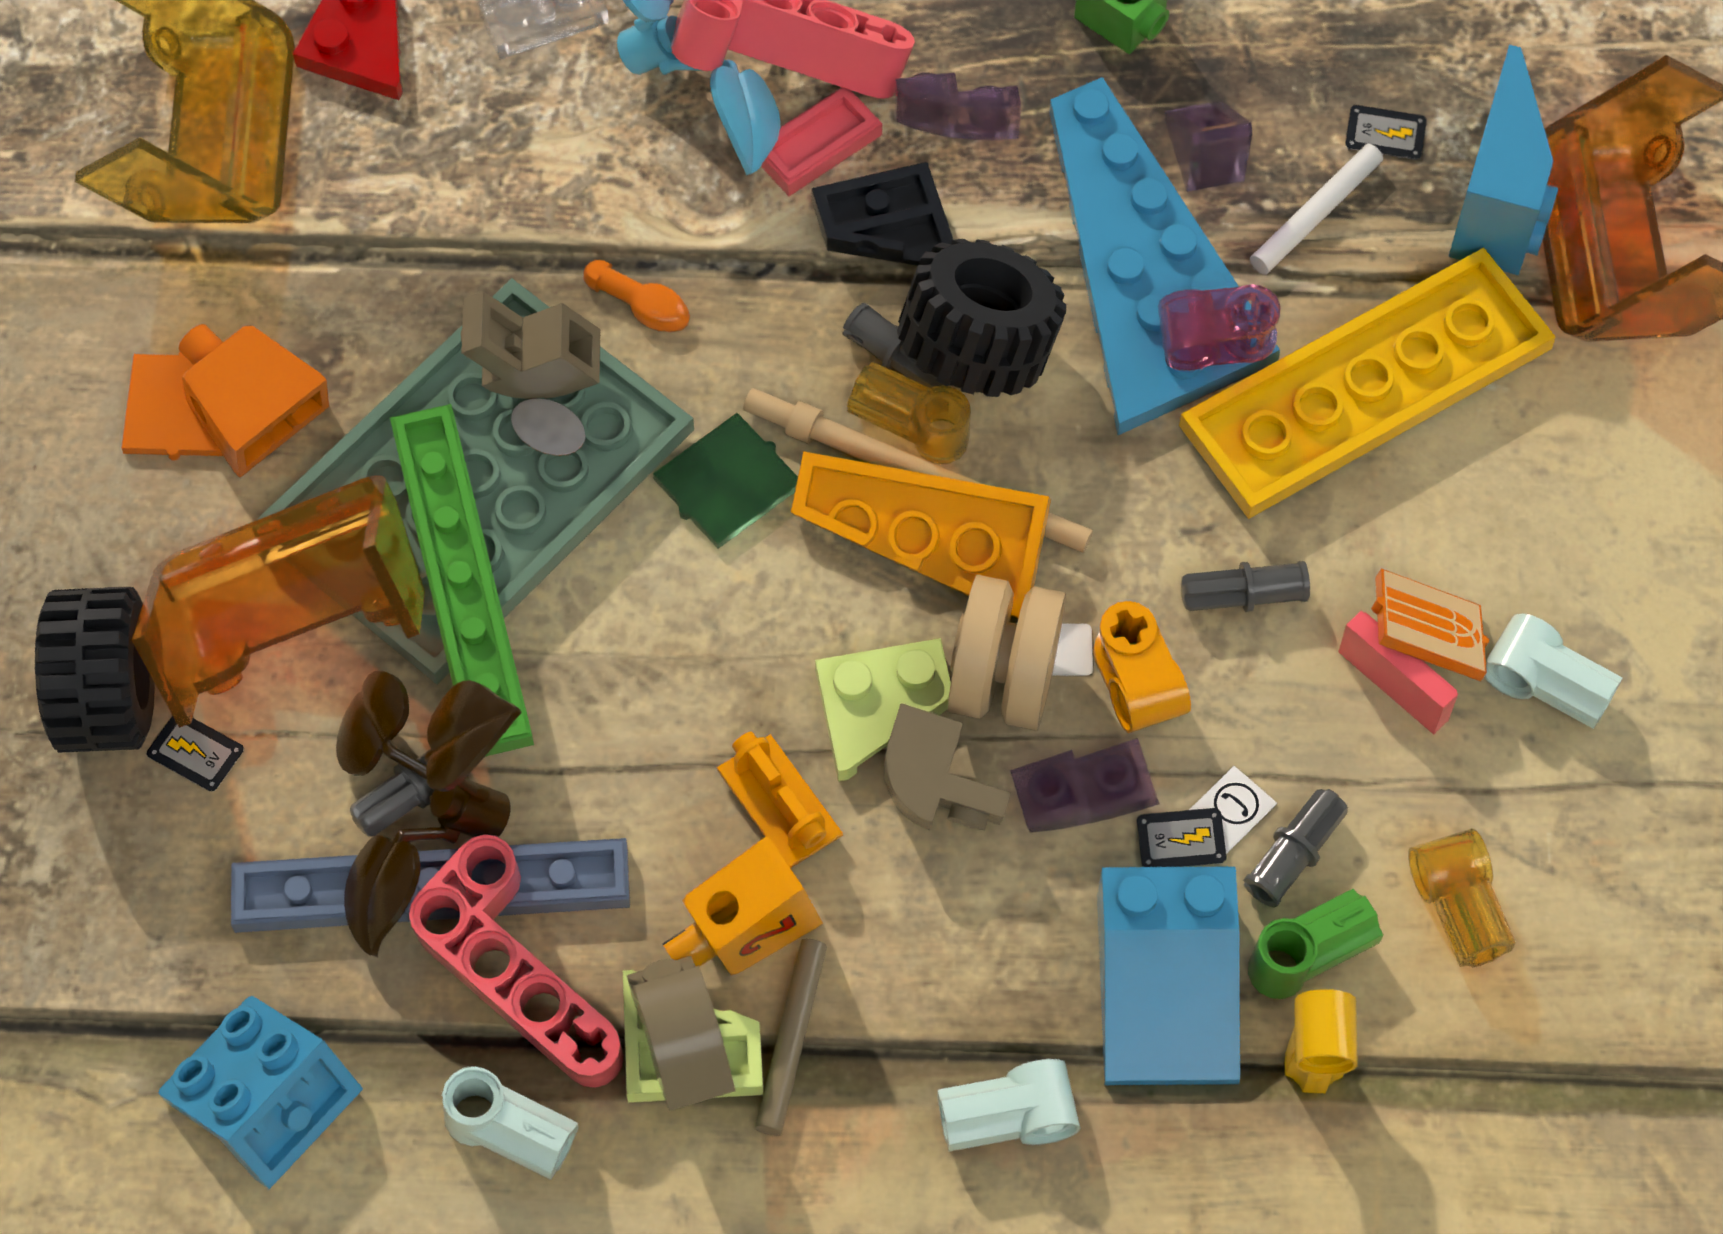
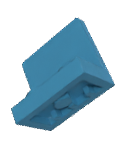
[158,996,363,1189]

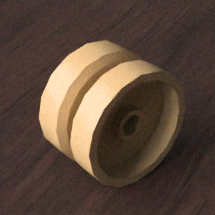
[948,575,1066,731]

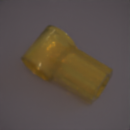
[847,361,971,464]
[1408,828,1516,968]

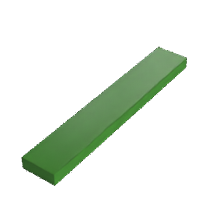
[390,404,534,757]

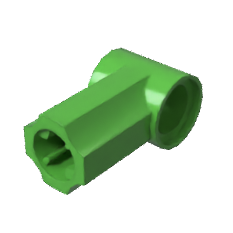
[1248,889,1383,999]

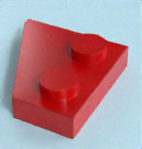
[293,0,403,101]

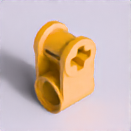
[1093,601,1191,733]

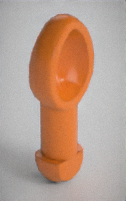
[583,260,690,332]

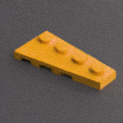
[791,451,1051,619]

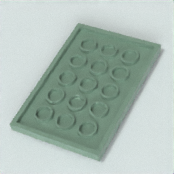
[252,278,694,685]

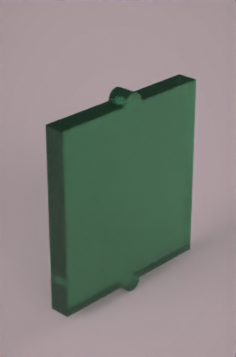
[653,413,798,549]

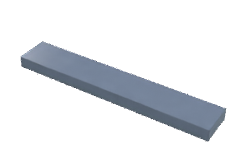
[231,838,630,933]

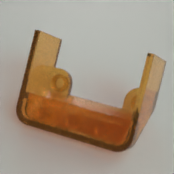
[1543,55,1723,342]
[132,475,425,728]

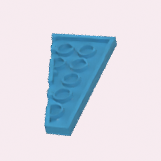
[1049,77,1280,435]

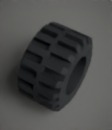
[897,239,1066,397]
[35,587,155,753]

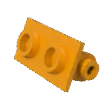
[717,732,843,868]

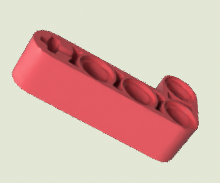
[671,0,915,98]
[409,834,624,1088]

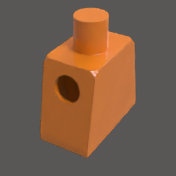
[179,324,329,478]

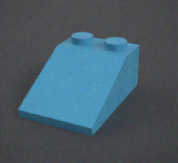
[1448,45,1558,276]
[1097,867,1240,1085]

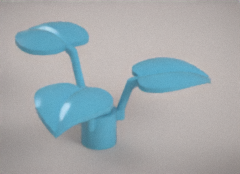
[617,0,780,176]

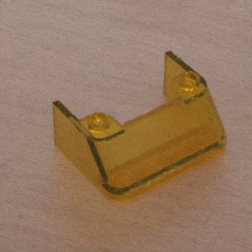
[75,0,295,223]

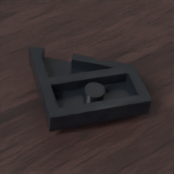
[811,162,954,266]

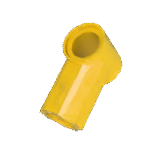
[1285,989,1357,1093]

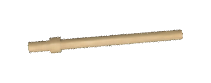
[743,388,1093,553]

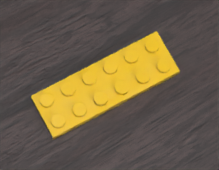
[1179,247,1556,519]

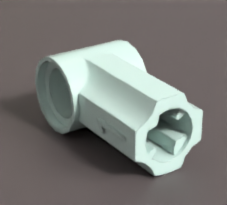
[1484,613,1623,729]
[937,1059,1080,1152]
[442,1067,578,1180]

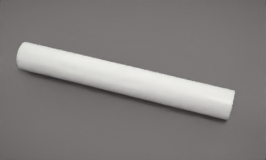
[1250,144,1383,275]

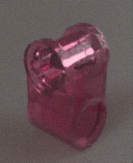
[1158,284,1281,371]

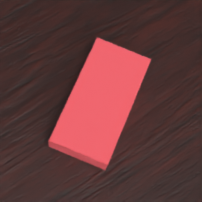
[761,87,882,197]
[1338,611,1458,735]

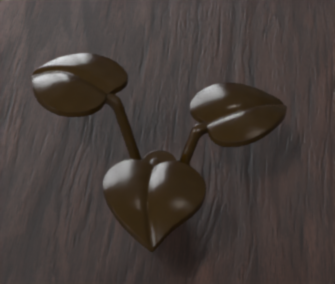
[336,670,522,957]

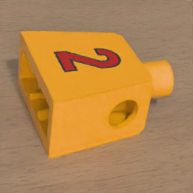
[662,835,823,975]

